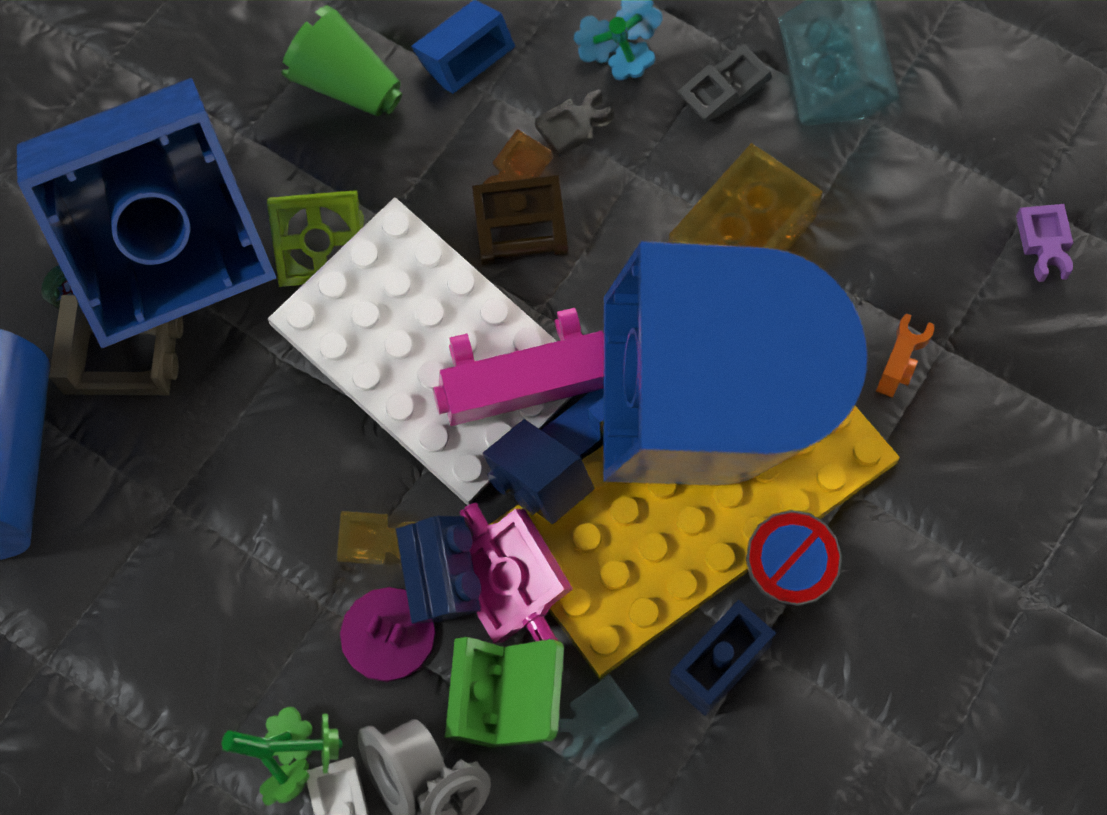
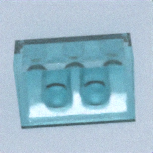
[778,0,899,126]

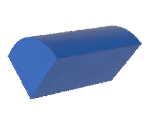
[411,0,516,94]

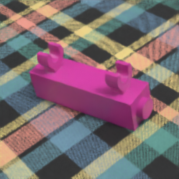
[433,308,604,426]

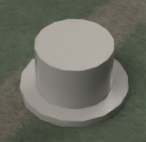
[358,719,445,815]

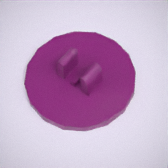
[340,587,436,682]

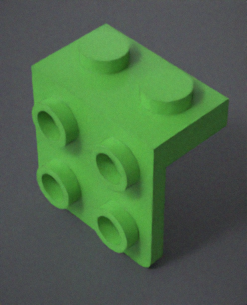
[445,637,564,747]

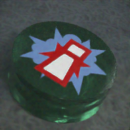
[41,265,74,309]

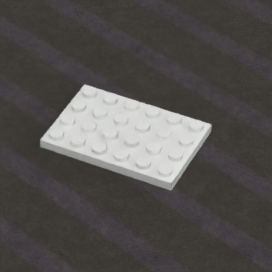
[268,197,573,505]

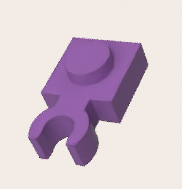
[1016,204,1073,282]

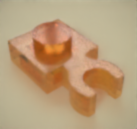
[483,129,554,184]

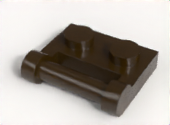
[472,175,569,265]

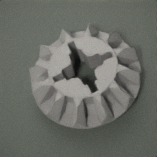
[416,760,491,815]

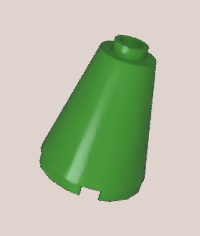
[282,5,403,116]

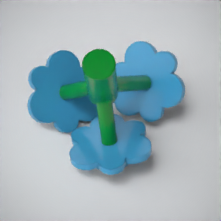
[574,0,663,80]

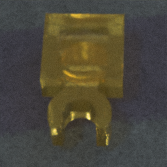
[336,511,415,565]

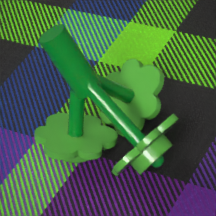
[222,707,343,806]

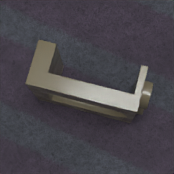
[49,295,183,395]

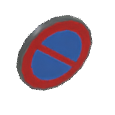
[746,510,842,607]

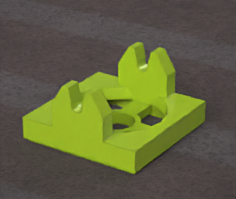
[267,190,364,287]

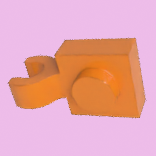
[876,314,934,398]

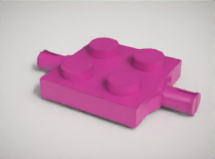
[460,503,573,644]

